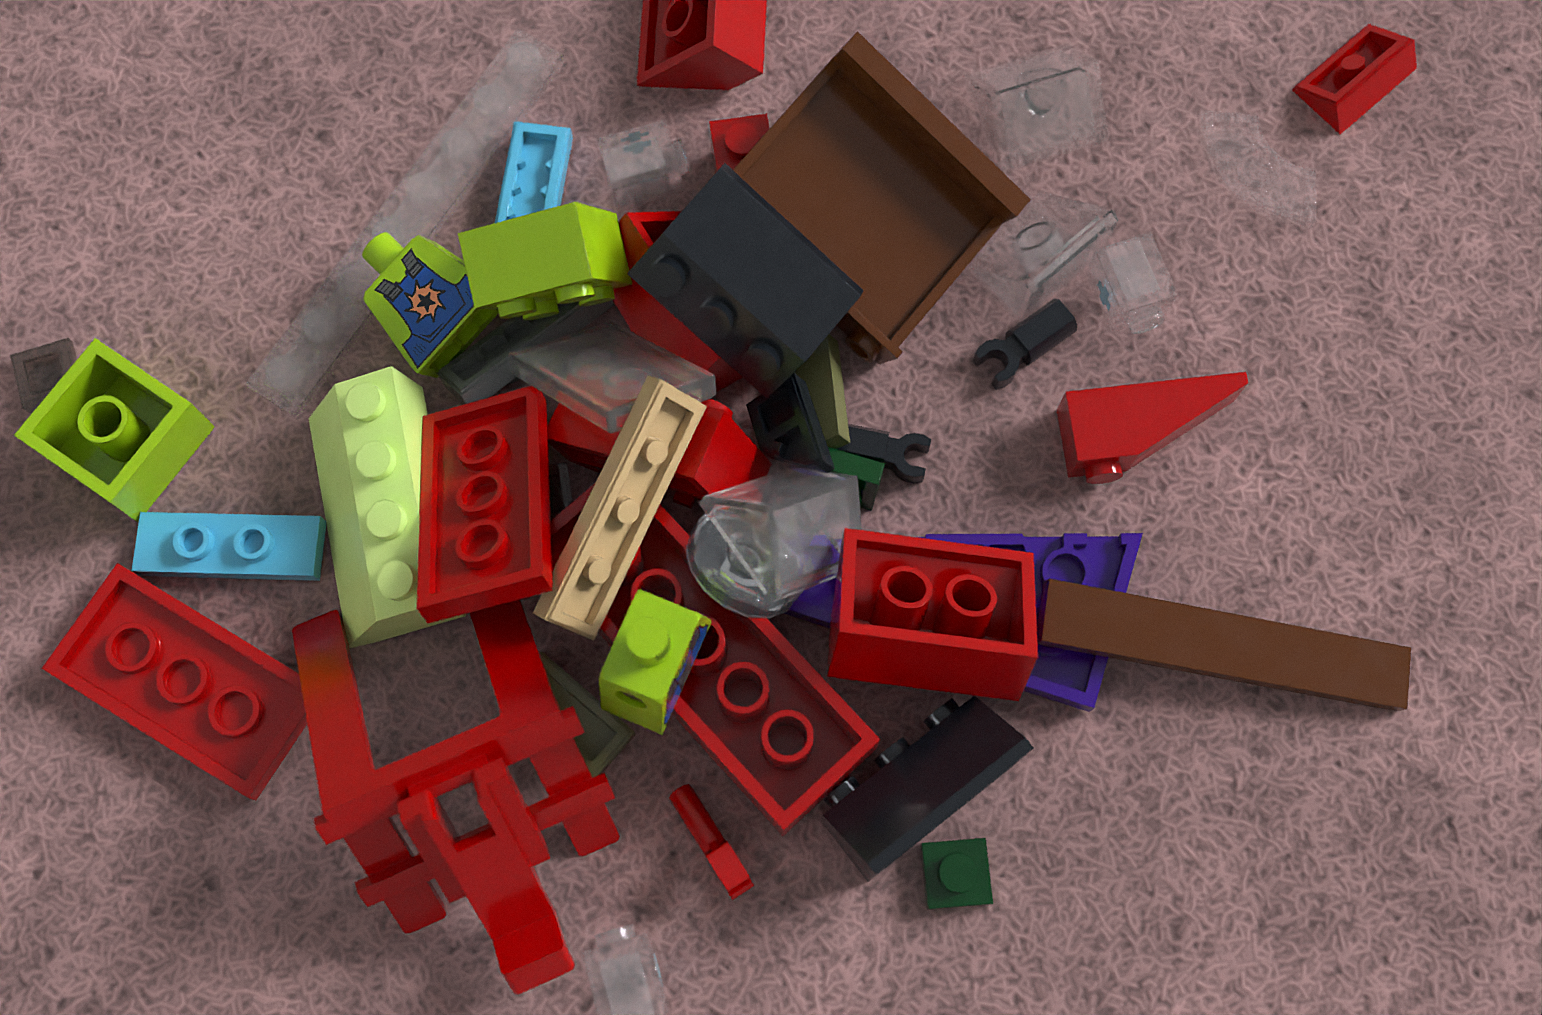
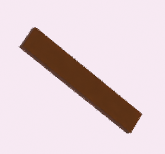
[1037,578,1411,711]

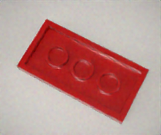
[417,384,553,624]
[41,563,307,801]

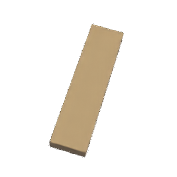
[533,375,707,641]

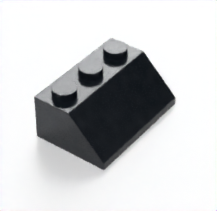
[627,163,864,398]
[821,696,1034,882]

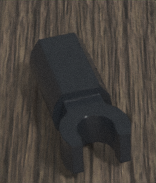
[972,298,1077,390]
[837,424,932,484]

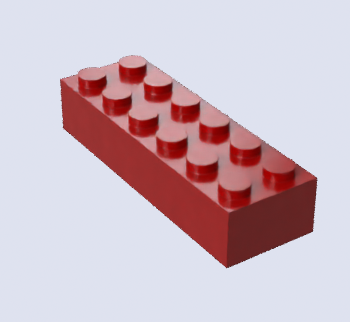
[551,482,881,836]

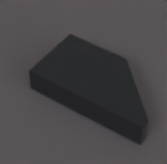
[746,373,835,474]

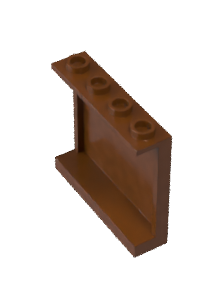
[733,31,1031,365]

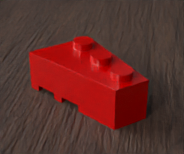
[547,373,772,522]

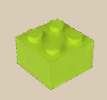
[458,202,632,320]
[14,338,215,522]

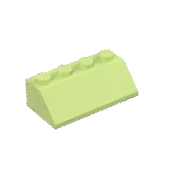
[308,366,466,648]

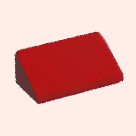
[1292,24,1417,135]

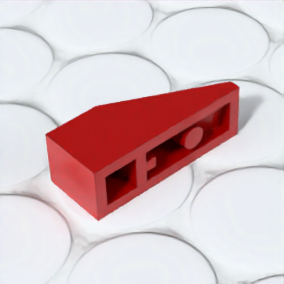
[1056,372,1249,484]

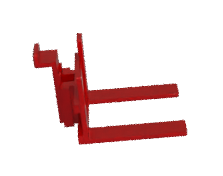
[292,599,620,995]

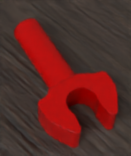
[669,784,754,900]

